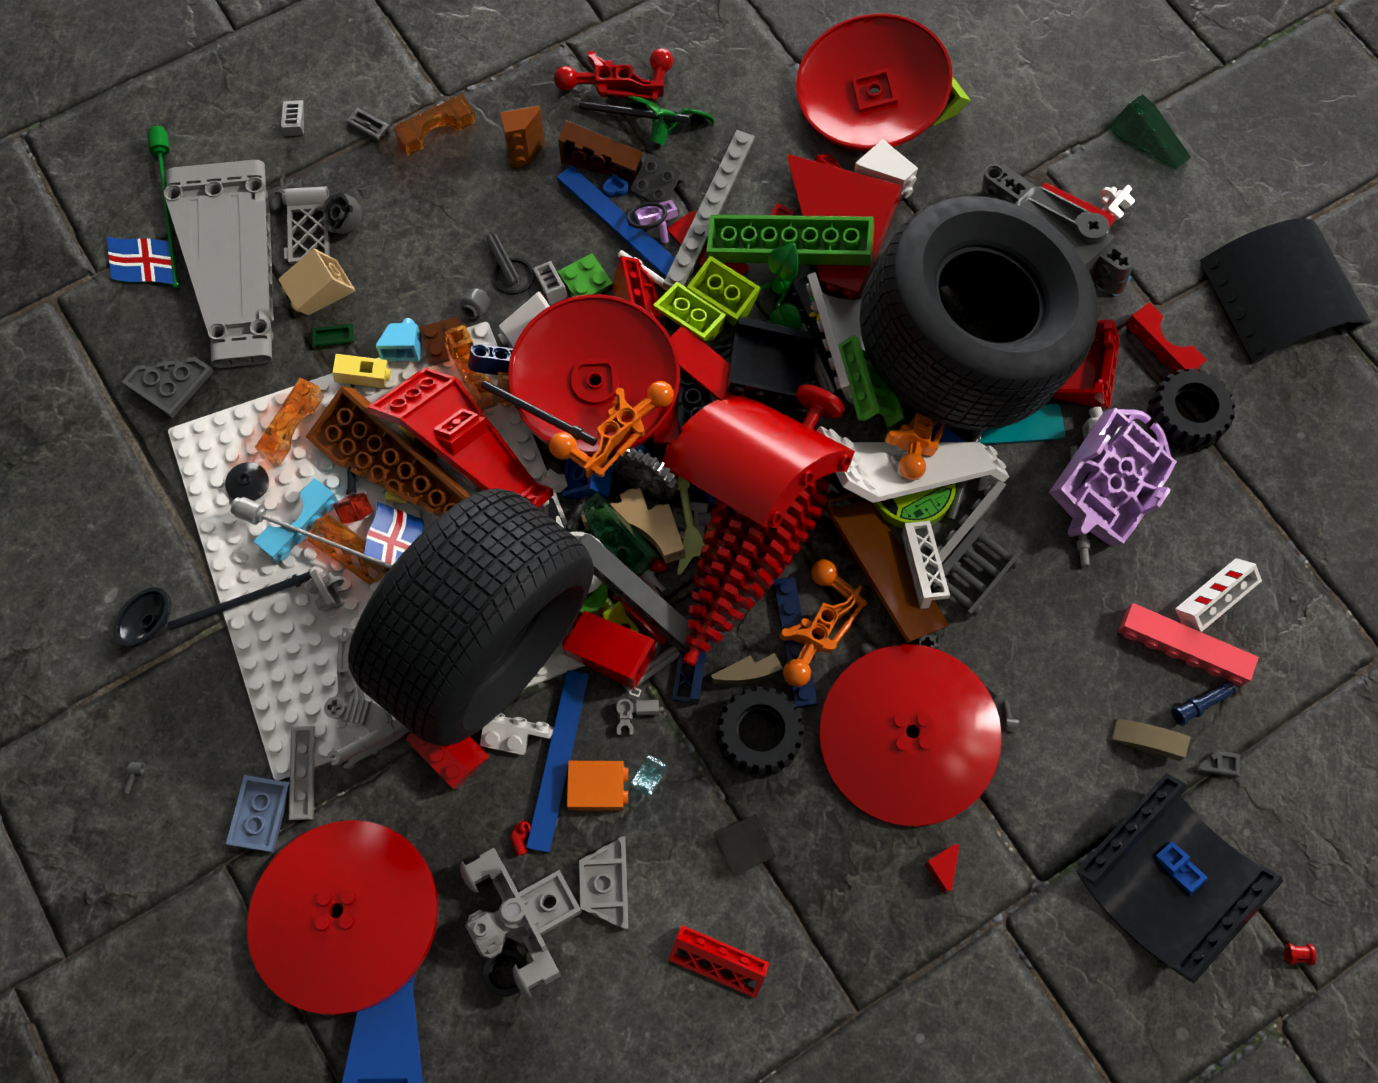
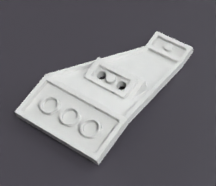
[816,426,1010,503]

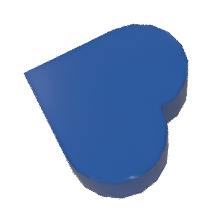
[603,173,628,198]

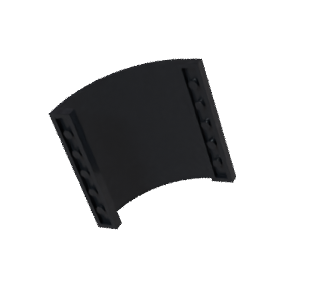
[1199,218,1371,363]
[1076,773,1283,984]

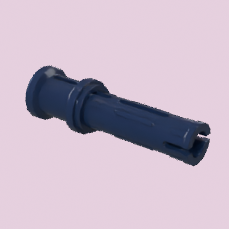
[1171,681,1236,726]

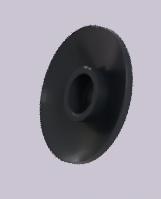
[225,462,269,501]

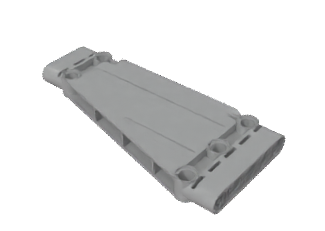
[164,160,274,368]

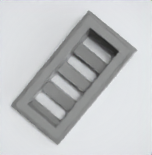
[281,100,304,136]
[532,261,568,305]

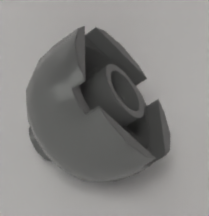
[322,192,362,234]

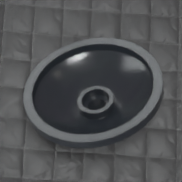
[113,587,171,648]

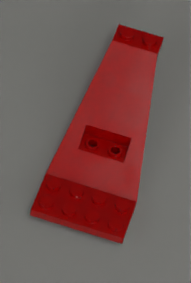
[367,367,554,508]

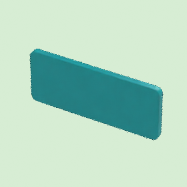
[972,404,1065,445]

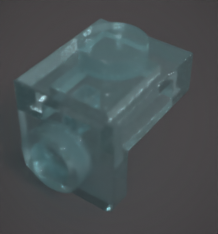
[630,754,667,797]

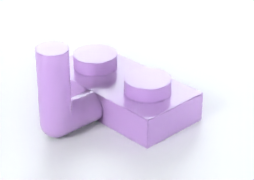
[634,200,678,243]

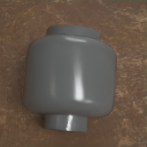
[460,288,490,319]

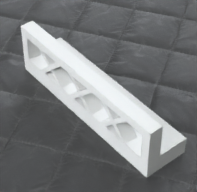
[901,521,950,609]

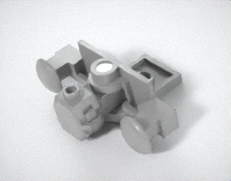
[460,848,582,998]

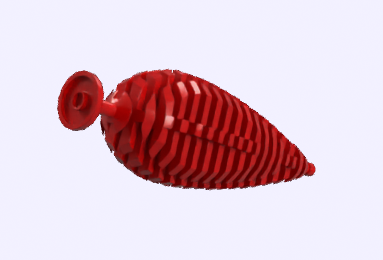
[683,384,845,666]

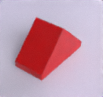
[924,844,960,894]

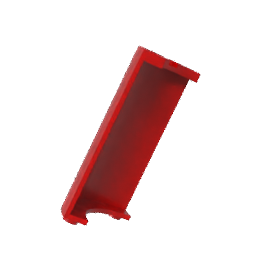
[662,395,855,528]

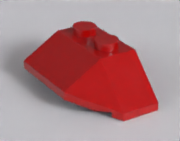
[613,256,662,322]

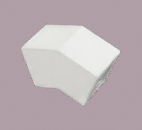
[539,469,568,493]

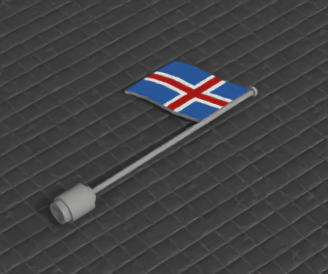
[230,497,424,569]

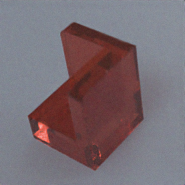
[333,492,373,524]

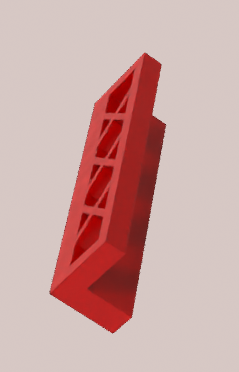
[668,925,769,998]

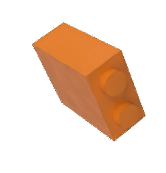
[567,761,629,811]

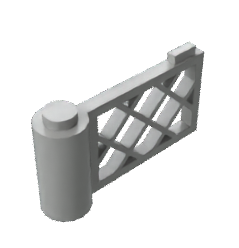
[282,186,330,264]

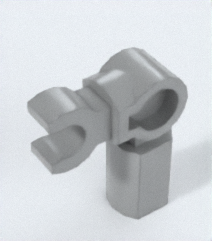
[616,699,659,736]

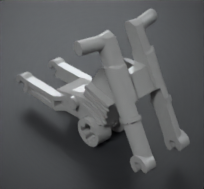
[324,627,411,769]

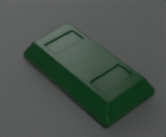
[311,324,354,347]

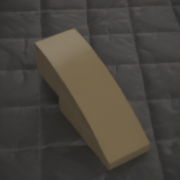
[710,653,783,686]
[1111,719,1190,761]

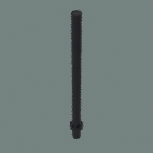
[167,571,312,631]

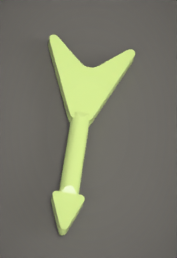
[677,476,705,575]

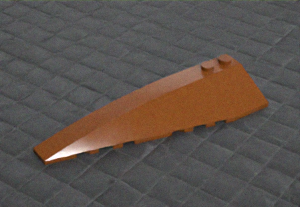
[306,386,471,517]

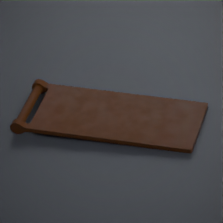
[819,490,949,643]

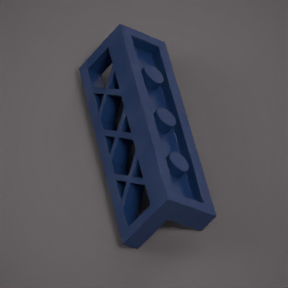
[672,614,708,705]

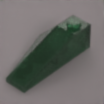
[1108,94,1191,169]
[582,492,661,576]

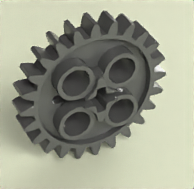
[613,448,679,501]

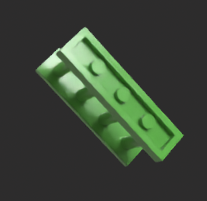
[838,335,906,428]

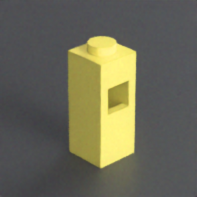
[332,354,391,389]

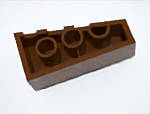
[558,121,642,182]

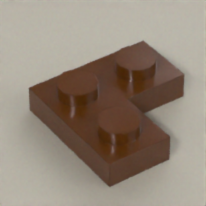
[419,316,465,366]

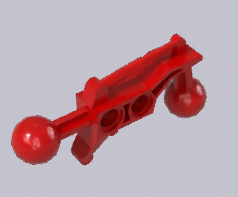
[554,48,674,102]

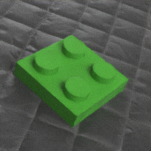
[558,253,613,297]

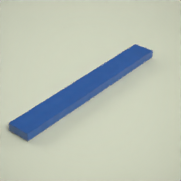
[557,165,675,278]
[526,670,589,853]

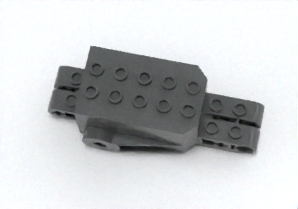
[980,164,1134,294]

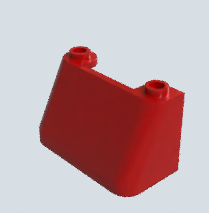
[1053,319,1119,409]

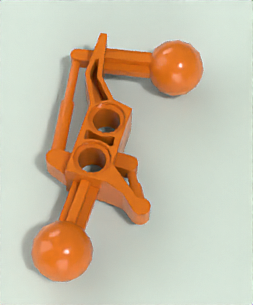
[549,381,674,478]
[885,400,945,480]
[779,559,867,687]

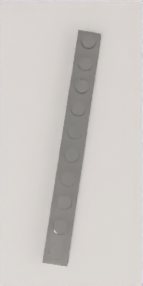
[663,130,755,289]

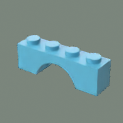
[253,478,338,564]

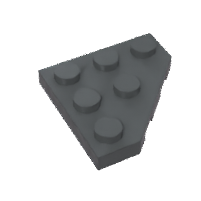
[122,357,214,418]

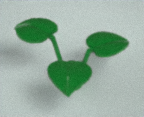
[626,96,715,145]
[742,243,802,330]

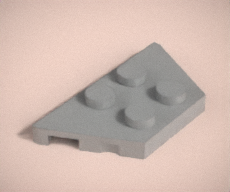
[579,836,629,930]

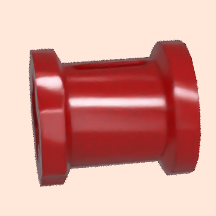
[1284,944,1316,966]

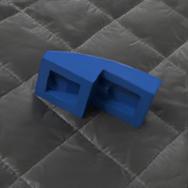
[1156,841,1208,896]

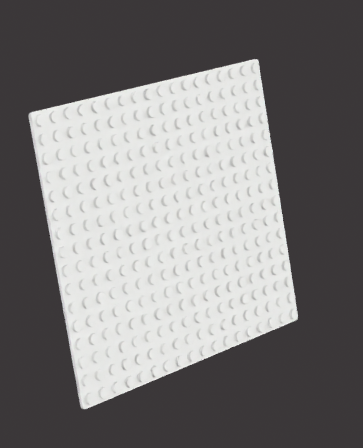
[168,322,603,781]

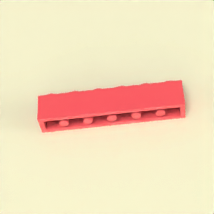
[1118,603,1259,686]

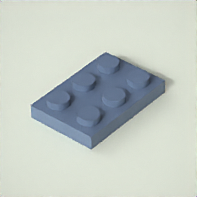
[226,775,290,853]

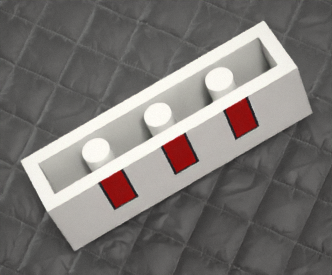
[1175,558,1262,632]

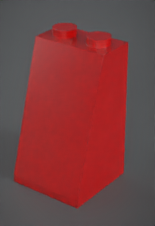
[561,610,656,691]

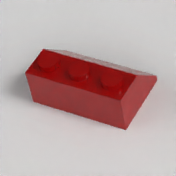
[405,733,490,789]

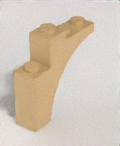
[581,488,686,564]

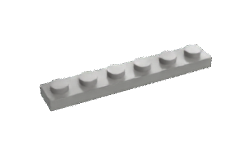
[925,480,1006,581]

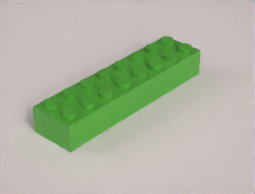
[707,215,874,266]

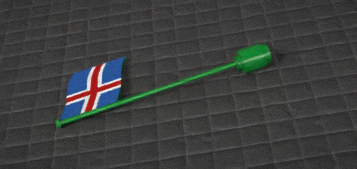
[107,126,180,289]

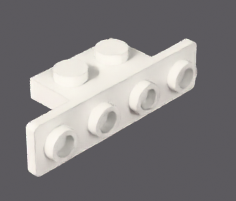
[480,713,554,755]

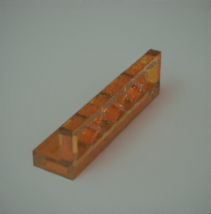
[307,514,390,585]

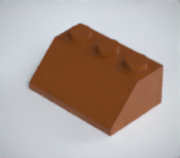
[500,105,545,168]

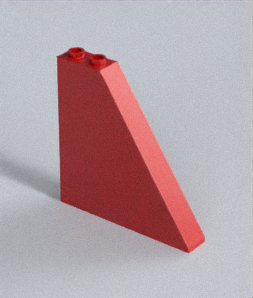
[787,154,902,300]

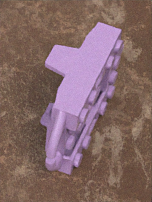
[1049,408,1177,546]

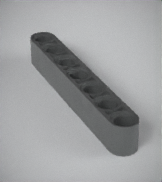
[580,534,696,653]

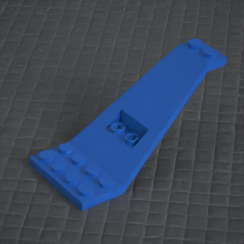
[342,973,423,1083]

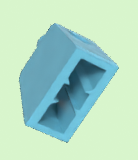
[376,318,422,361]

